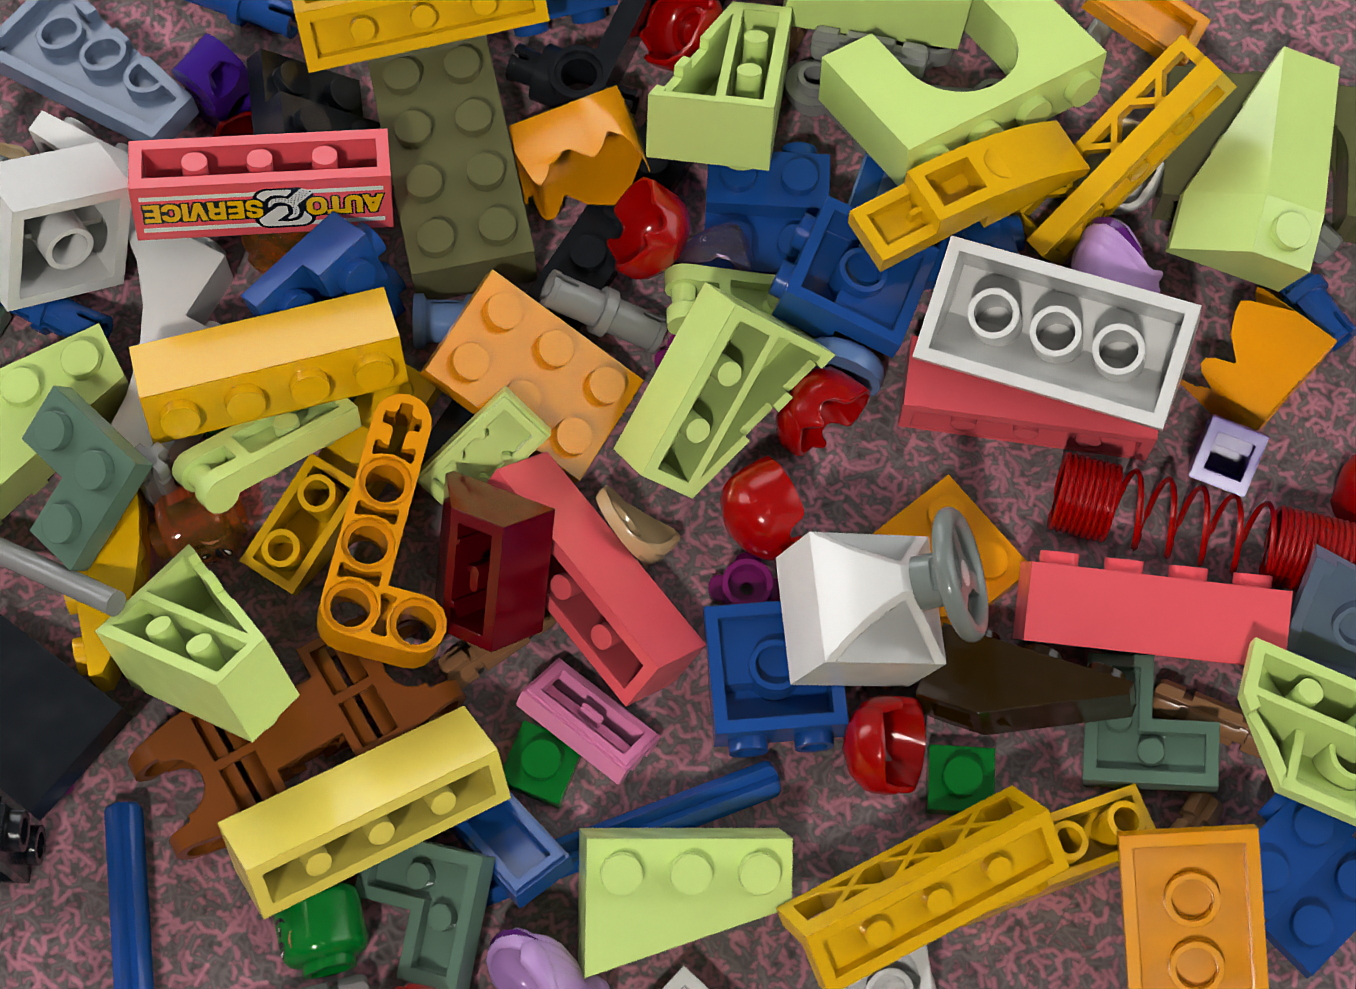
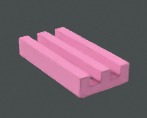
[516,658,661,785]

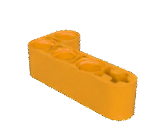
[316,393,447,669]

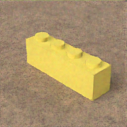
[218,706,511,919]

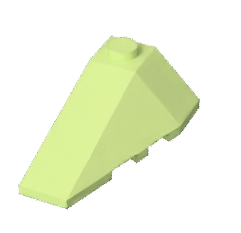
[1165,46,1340,292]

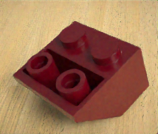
[435,471,555,652]

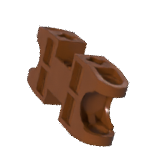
[127,615,466,860]

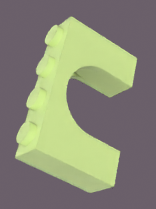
[818,0,1107,186]

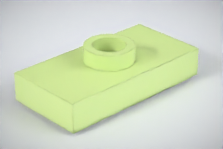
[417,385,551,505]

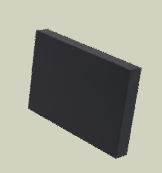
[0,614,133,821]

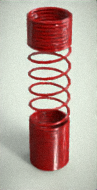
[1047,452,1356,592]

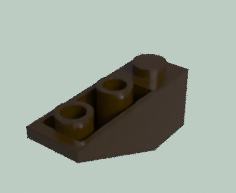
[916,623,1136,735]

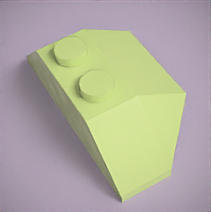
[1237,637,1356,826]

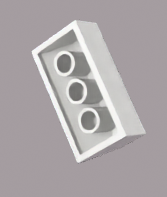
[912,235,1202,431]

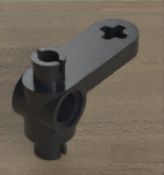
[506,0,657,117]

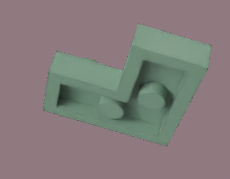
[22,386,153,571]
[1082,653,1220,793]
[355,840,496,989]

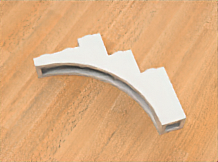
[28,111,234,463]

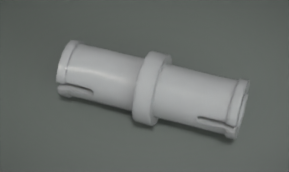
[539,269,667,354]

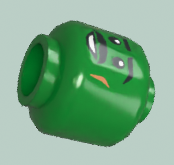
[273,882,369,979]

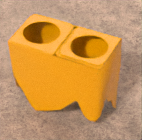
[509,85,650,221]
[1180,287,1337,431]

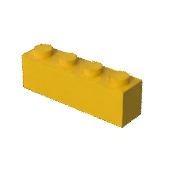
[129,287,409,444]

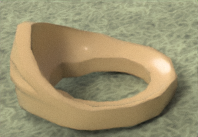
[595,485,681,569]

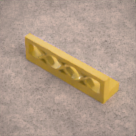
[292,0,550,73]
[1008,34,1237,266]
[776,785,1070,989]

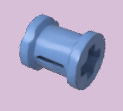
[412,293,473,349]

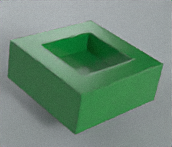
[503,720,582,809]
[925,744,995,815]

